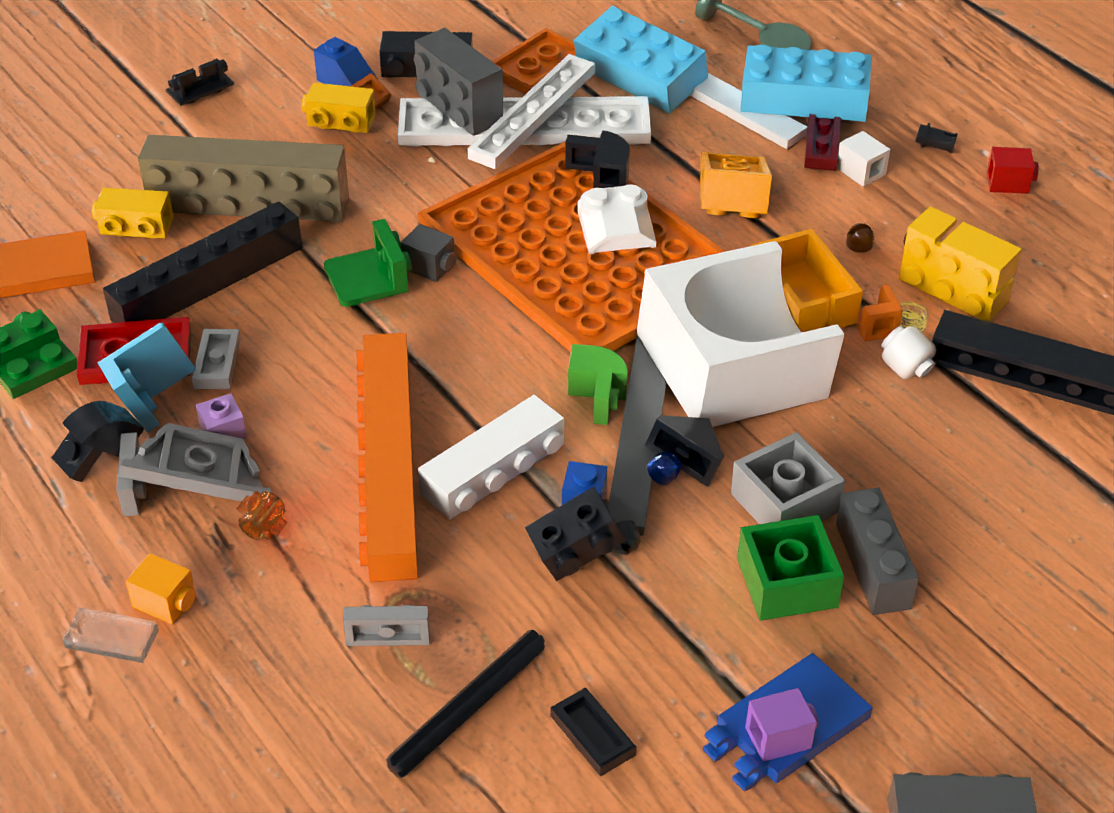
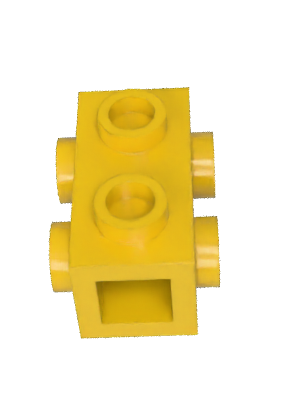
[301,82,376,133]
[92,187,174,239]

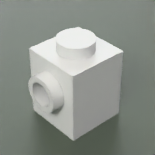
[837,131,890,187]

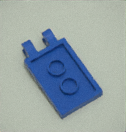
[703,653,873,791]

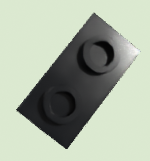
[165,58,234,106]

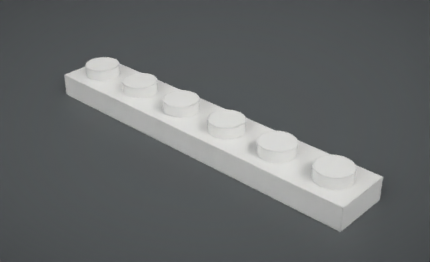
[468,54,595,169]

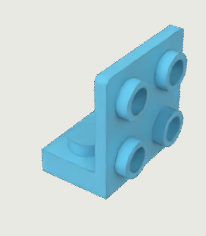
[98,323,195,433]

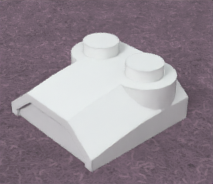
[578,184,656,254]

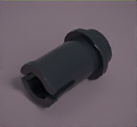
[915,123,958,153]

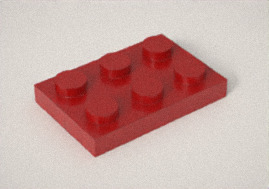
[77,317,191,385]

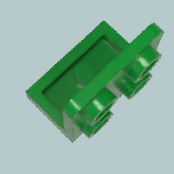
[324,219,412,307]

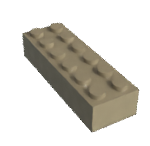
[138,135,349,222]

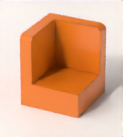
[856,284,903,342]

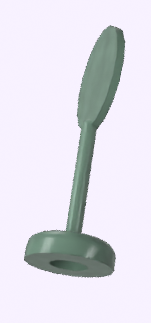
[695,0,811,50]

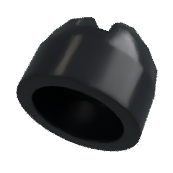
[613,520,641,555]

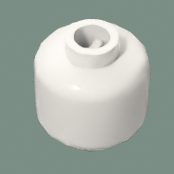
[881,326,936,379]

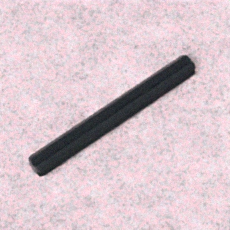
[386,630,545,778]

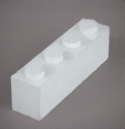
[418,395,564,520]

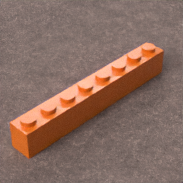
[356,332,418,582]

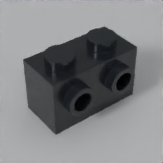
[525,486,626,581]

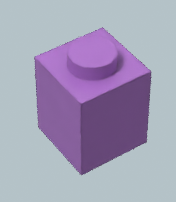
[745,688,819,762]

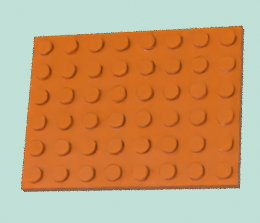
[418,141,726,352]

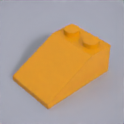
[700,152,772,218]

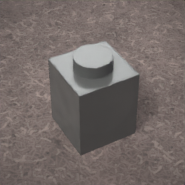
[400,224,456,282]

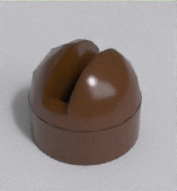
[846,223,874,253]

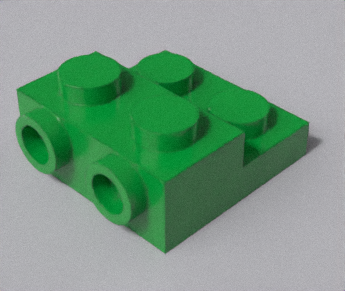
[0,309,78,399]

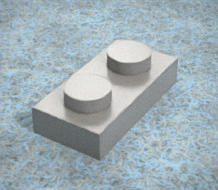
[192,329,241,389]
[116,433,147,516]
[343,605,430,646]

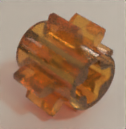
[236,491,287,540]

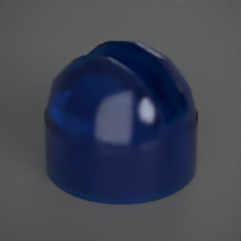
[647,451,681,485]

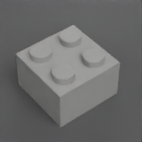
[731,432,845,524]

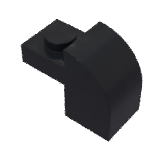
[565,130,630,188]
[51,401,145,482]

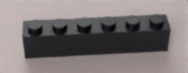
[103,201,302,323]
[932,310,1114,415]

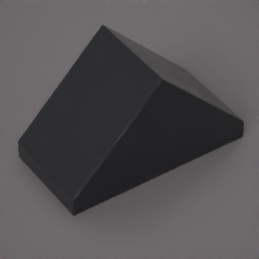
[645,415,724,487]

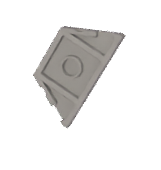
[118,423,272,507]

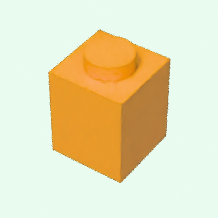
[125,553,196,625]

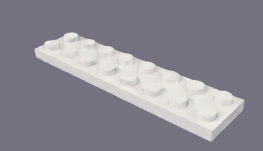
[398,96,651,147]

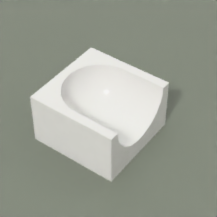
[636,241,845,427]

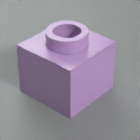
[195,393,247,439]

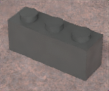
[836,488,919,615]
[887,772,1037,813]

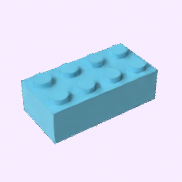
[574,5,708,114]
[741,45,872,122]

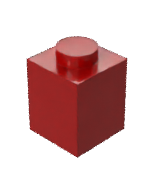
[987,146,1039,194]

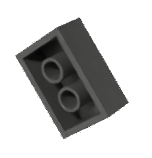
[414,28,503,136]

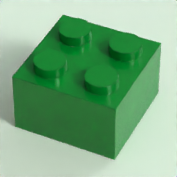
[737,515,844,621]

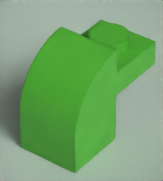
[568,344,627,425]

